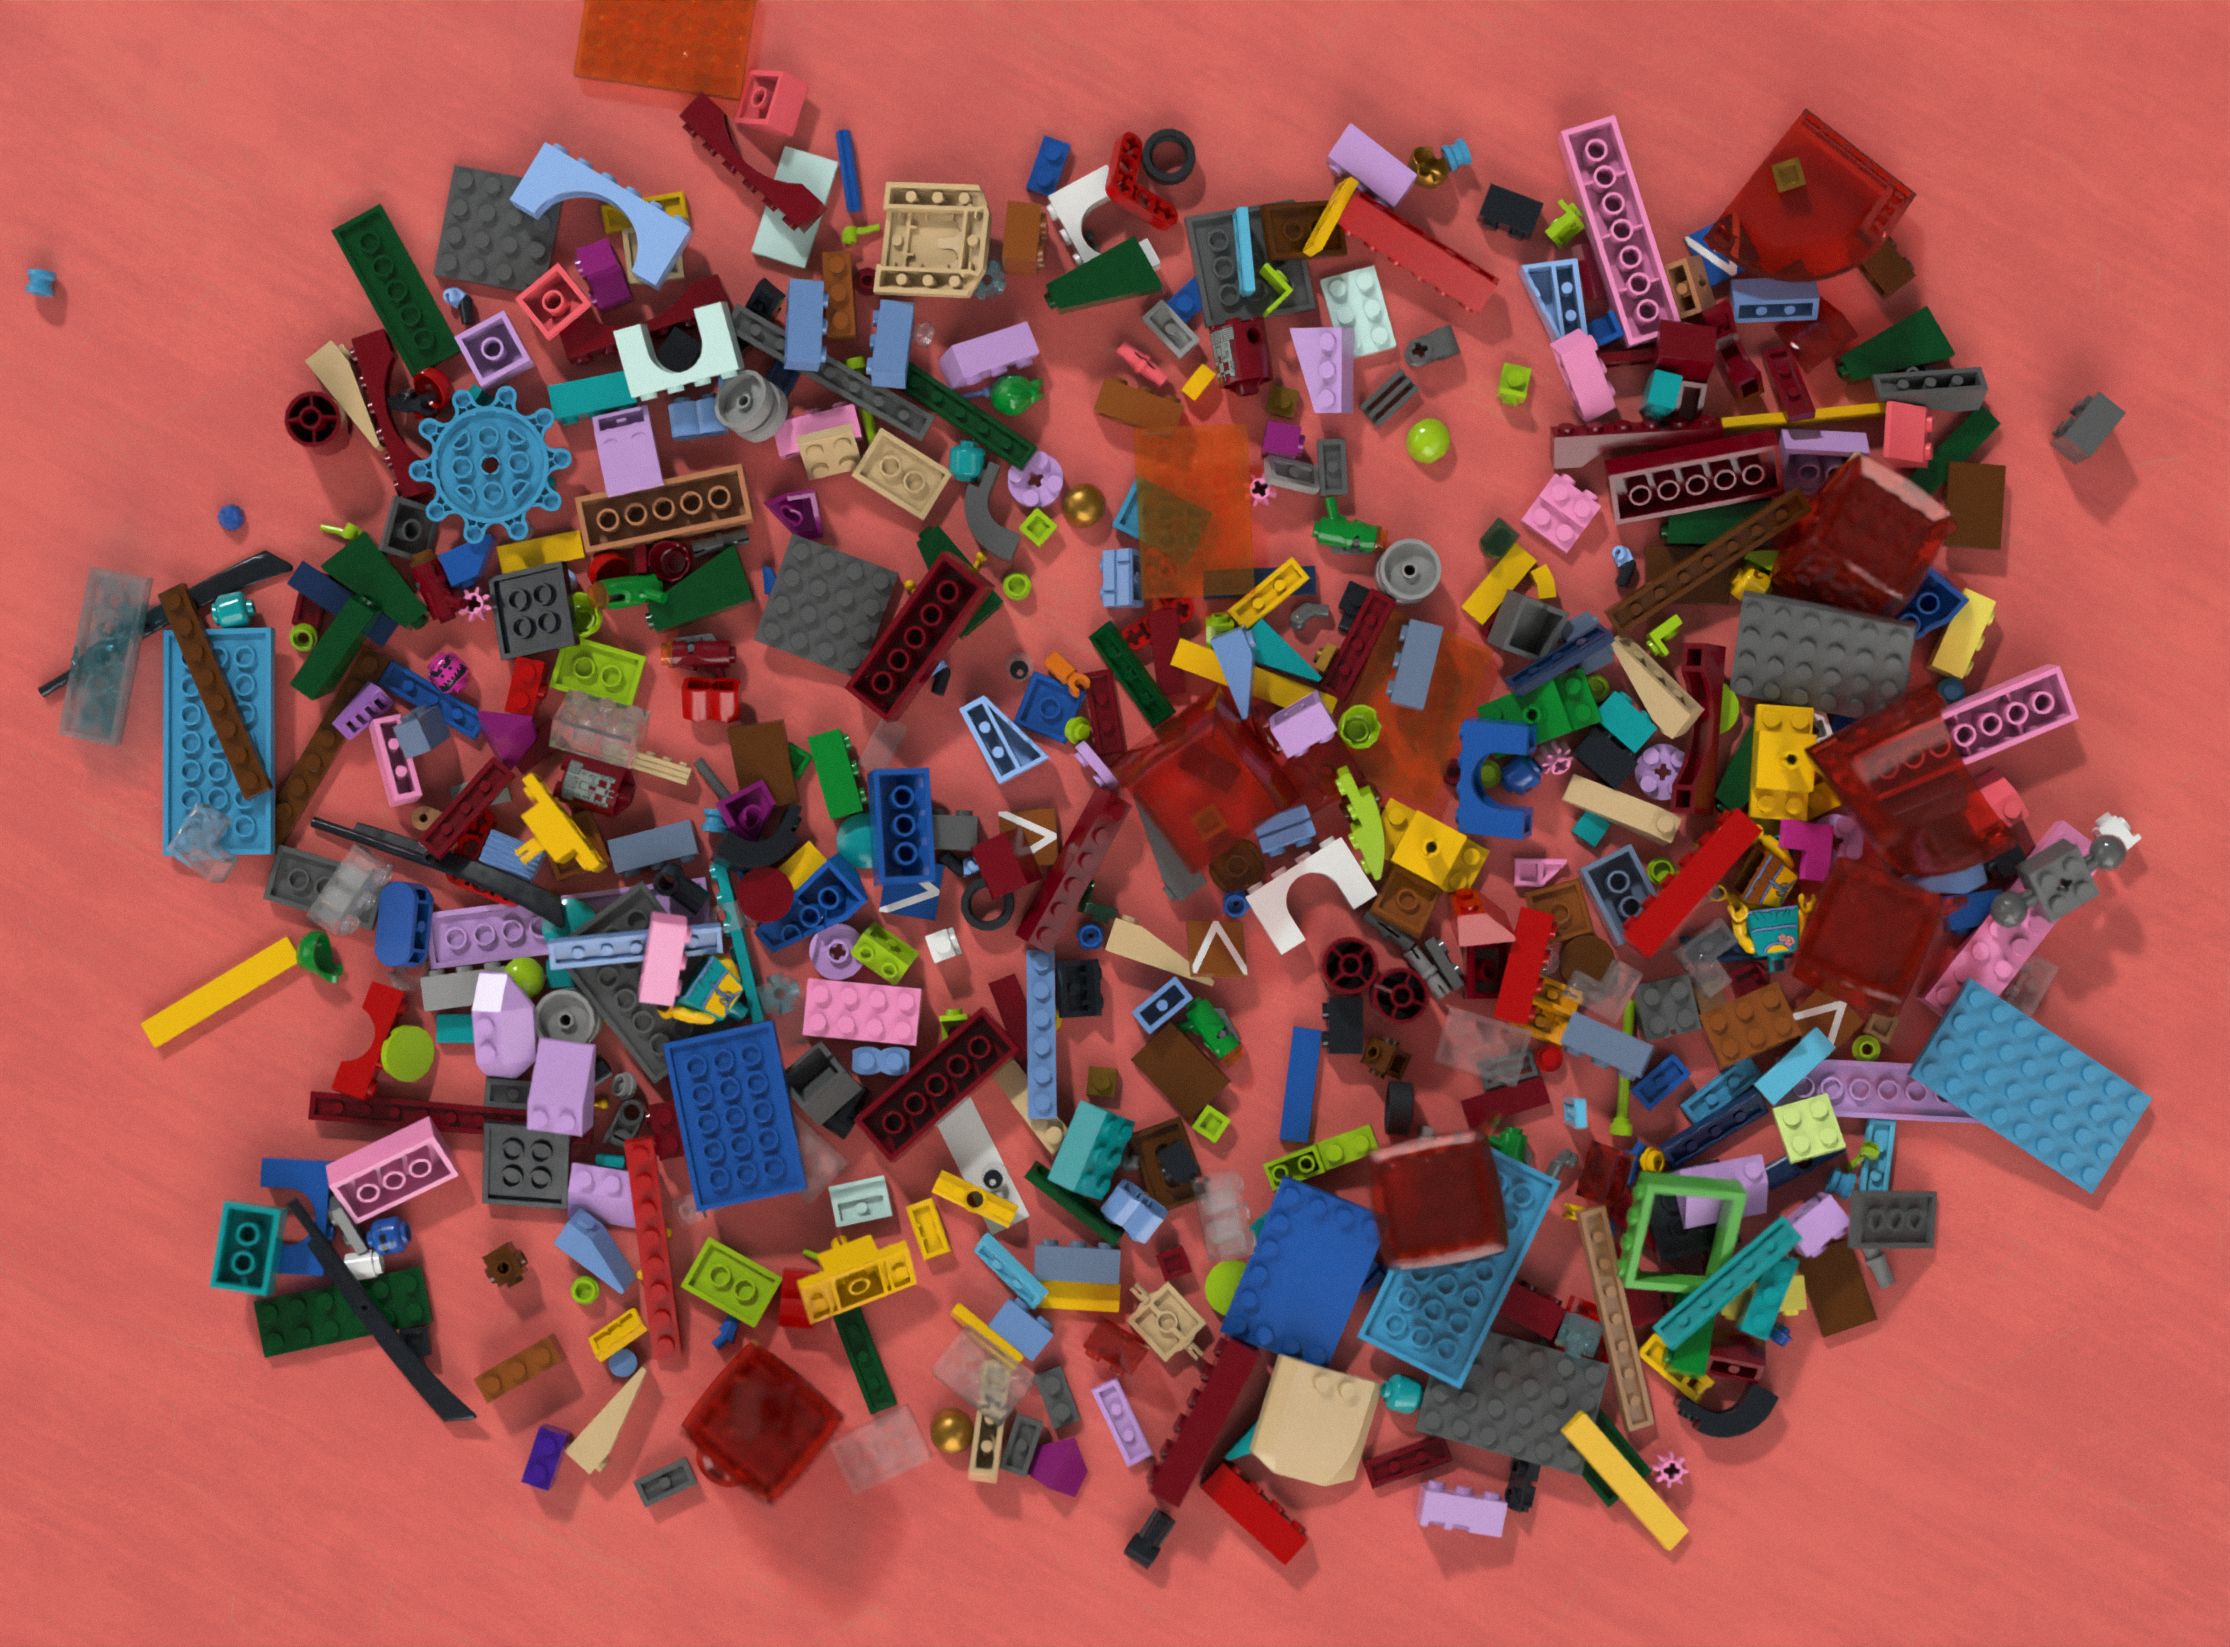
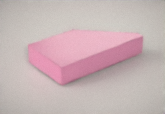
[1513,858,1567,887]

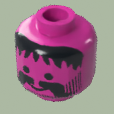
[427,652,470,694]

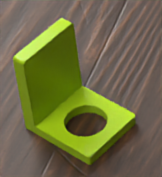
[1259,263,1293,318]
[939,1009,969,1041]

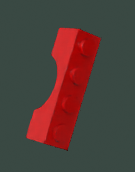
[331,981,410,1102]

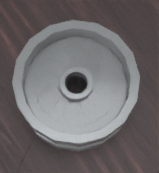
[714,370,788,443]
[1374,538,1442,606]
[535,987,604,1044]

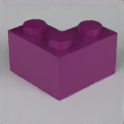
[574,238,634,313]

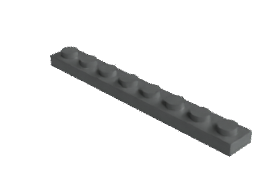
[731,304,935,442]

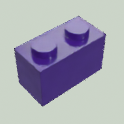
[521,1423,571,1491]

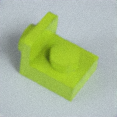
[1545,199,1585,249]
[1496,363,1532,406]
[1205,613,1234,650]
[1645,614,1683,658]

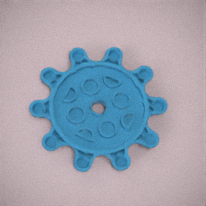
[409,386,572,544]

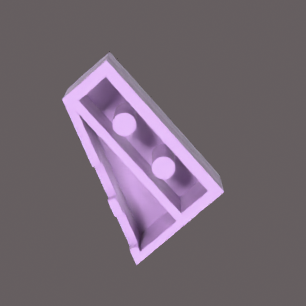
[937,322,1040,391]
[1289,327,1354,414]
[1415,1480,1508,1537]

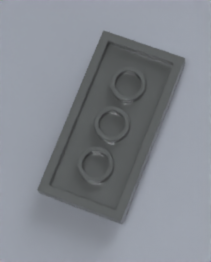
[263,844,390,931]
[1848,1190,1937,1249]

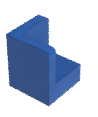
[1586,309,1624,351]

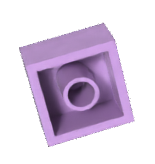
[454,310,536,392]
[1269,689,1337,758]
[1786,1191,1850,1258]

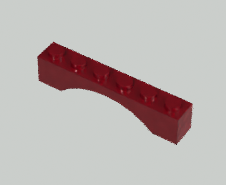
[679,91,827,234]
[559,274,731,366]
[350,328,436,501]
[1550,415,1724,469]
[1670,643,1726,816]

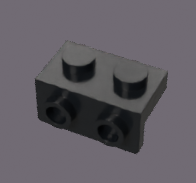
[1056,959,1104,1018]

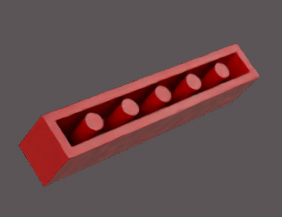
[1337,189,1500,313]
[1619,808,1763,959]

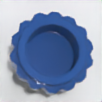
[217,504,245,531]

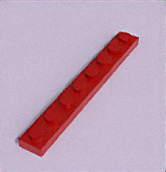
[624,1136,683,1360]

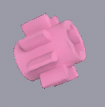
[1242,473,1277,508]
[458,587,493,623]
[1536,740,1574,775]
[1651,1451,1688,1488]

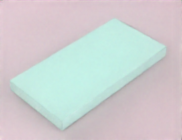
[751,146,839,270]

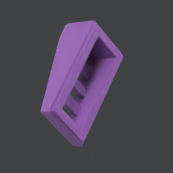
[332,681,395,741]

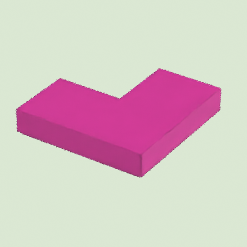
[1778,819,1834,882]

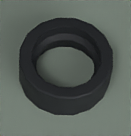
[1142,129,1195,185]
[961,878,1014,931]
[1384,1081,1413,1136]

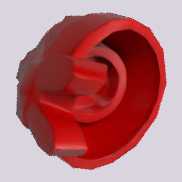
[413,368,455,419]
[587,551,630,592]

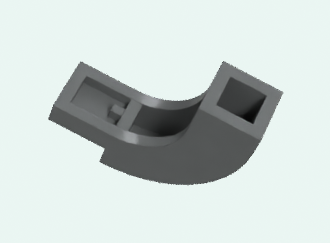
[964,461,1021,564]

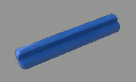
[836,130,862,213]

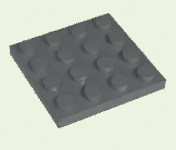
[433,165,564,292]
[1184,199,1316,329]
[754,534,898,676]

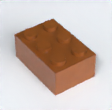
[1002,201,1048,278]
[1699,981,1801,1071]

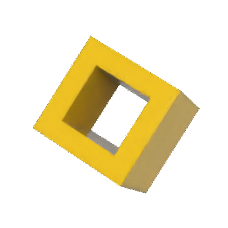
[1181,363,1216,401]
[1528,564,1557,600]

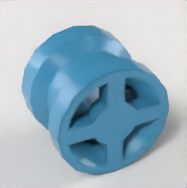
[1440,138,1472,173]
[25,269,57,297]
[701,808,730,834]
[1824,1166,1857,1200]

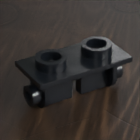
[1504,1458,1541,1513]

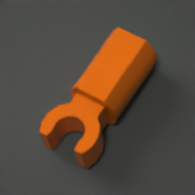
[1044,651,1090,698]

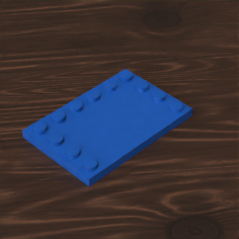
[663,1020,809,1212]
[1220,1175,1390,1368]

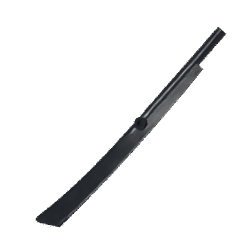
[38,550,293,697]
[311,817,565,929]
[287,1198,477,1422]

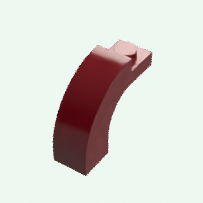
[1701,300,1765,404]

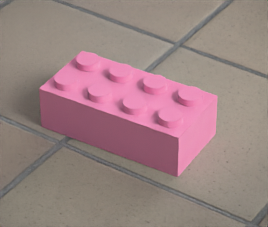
[803,978,923,1046]
[326,1116,459,1225]

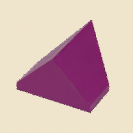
[763,489,824,539]
[477,711,538,770]
[715,779,776,842]
[1027,1437,1088,1497]

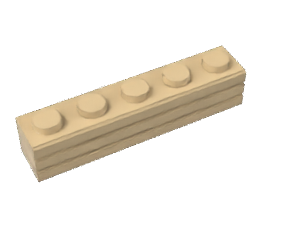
[603,740,694,786]

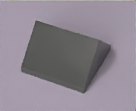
[378,495,439,564]

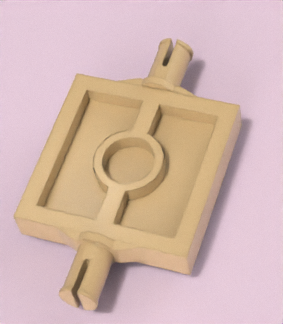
[1126,1281,1207,1362]

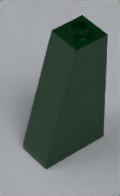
[1043,235,1162,315]
[1834,306,1955,385]
[1659,497,1771,549]
[916,525,1004,641]
[321,531,431,631]
[645,546,755,634]
[289,593,384,701]
[1714,703,1766,813]

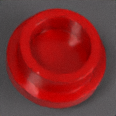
[1534,1044,1563,1072]

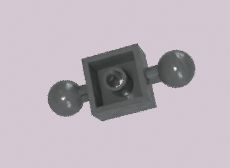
[1990,834,2127,928]

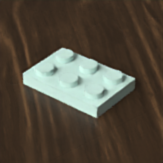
[1320,265,1397,359]

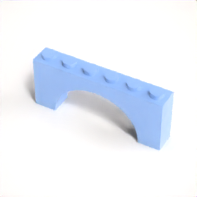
[510,142,693,291]

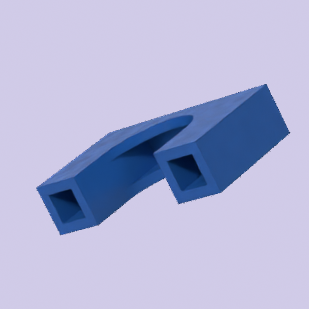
[1455,717,1538,840]
[260,1157,336,1276]

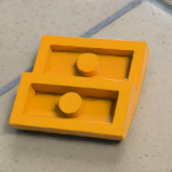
[1508,974,1583,1048]

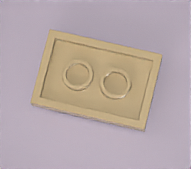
[851,428,952,521]

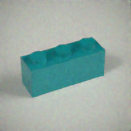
[547,371,640,426]
[1734,1255,1799,1341]

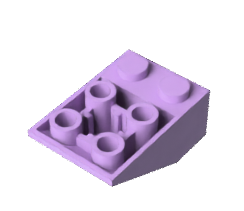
[592,405,664,497]

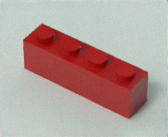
[1493,906,1558,1027]
[1200,1459,1308,1566]

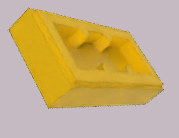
[905,1197,951,1261]
[588,1306,648,1362]

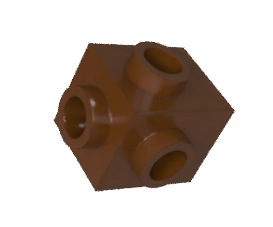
[1360,1036,1412,1081]
[482,1241,528,1288]

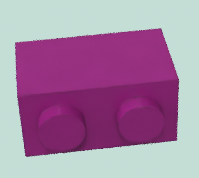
[1261,421,1305,460]

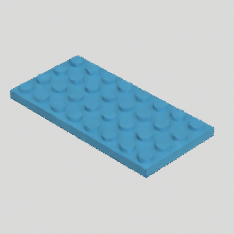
[163,627,275,856]
[1907,978,2152,1194]
[1357,1131,1561,1389]

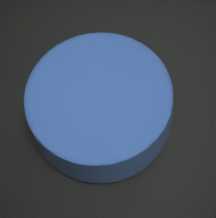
[609,1348,638,1377]

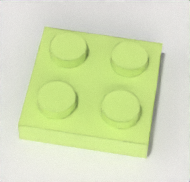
[1772,1093,1846,1164]

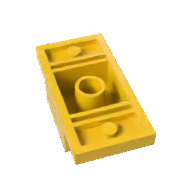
[1748,704,1817,822]
[514,773,608,873]
[1380,798,1490,893]
[797,1234,917,1325]

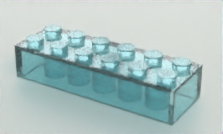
[58,566,154,746]

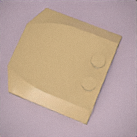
[873,182,993,298]
[1249,1354,1383,1486]

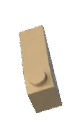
[305,340,385,452]
[1611,633,1705,739]
[1561,774,1682,846]
[1105,914,1214,986]
[993,1059,1069,1154]
[968,1361,1012,1484]
[565,1364,650,1475]

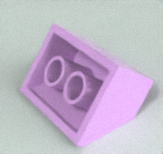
[1326,123,1417,212]
[1779,428,1870,496]
[1671,1154,1768,1229]
[568,1161,661,1228]

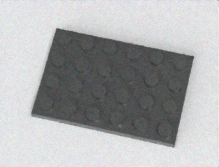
[1730,590,1917,727]
[565,880,746,1084]
[1414,1331,1610,1476]

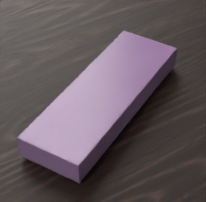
[1091,1377,1154,1467]

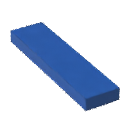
[377,659,482,741]
[1279,1027,1322,1143]

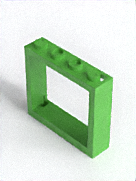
[1616,1172,1747,1293]

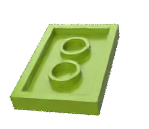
[549,637,647,711]
[680,1236,782,1328]

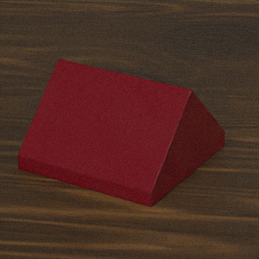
[1650,319,1717,382]
[970,826,1043,900]
[1462,942,1507,999]

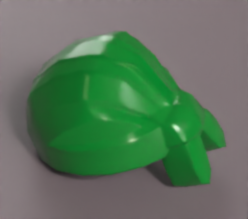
[989,373,1045,416]
[296,931,344,983]

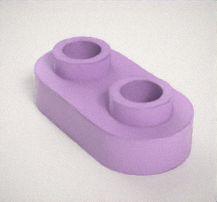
[1074,740,1119,790]

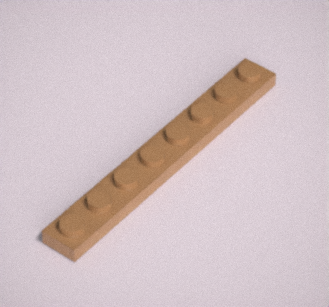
[1575,1204,1654,1432]

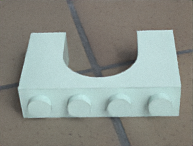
[613,302,745,402]

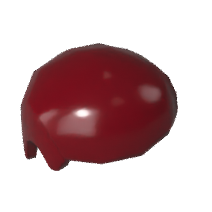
[647,539,693,583]

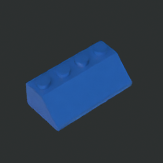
[867,768,936,886]

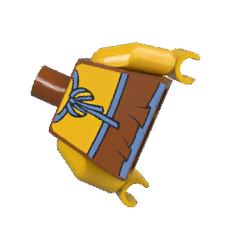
[1710,823,1801,911]

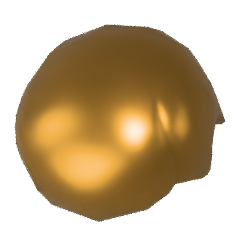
[1407,146,1450,189]
[1062,483,1106,528]
[930,1408,973,1454]

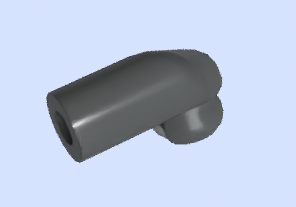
[1290,603,1329,631]
[1120,1141,1140,1172]
[1545,1149,1579,1180]

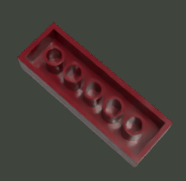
[1604,429,1784,525]
[844,552,996,723]
[854,1007,1023,1163]
[1146,1335,1260,1508]

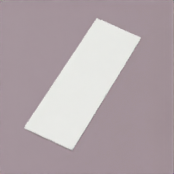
[938,1097,1030,1235]

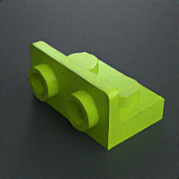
[850,921,920,986]

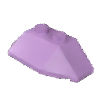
[472,971,538,1080]

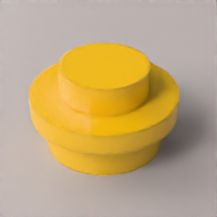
[1640,1147,1665,1173]

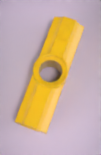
[932,1169,1019,1228]

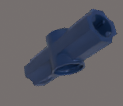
[1764,1149,1846,1191]

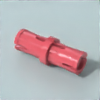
[1115,340,1170,389]

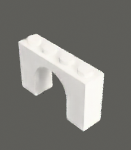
[1046,165,1161,271]
[1245,835,1377,955]

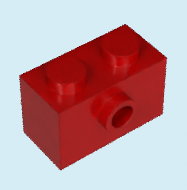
[504,656,550,720]

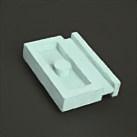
[828,1175,893,1227]

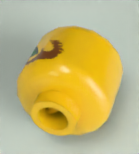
[1729,565,1773,601]

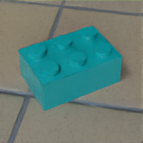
[1047,1100,1135,1201]
[209,1199,289,1296]

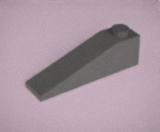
[1871,367,1988,412]
[1133,792,1207,902]

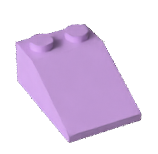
[527,1037,596,1136]

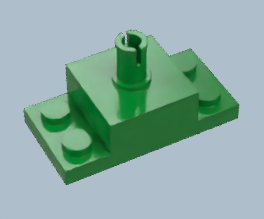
[1476,667,1603,760]

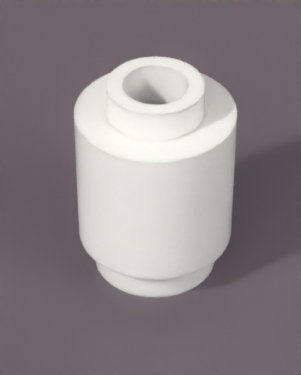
[343,1249,385,1281]

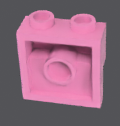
[1520,473,1601,554]

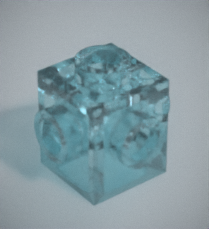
[973,258,1008,301]
[756,972,803,1015]
[1555,1311,1604,1359]

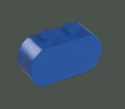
[374,881,434,968]

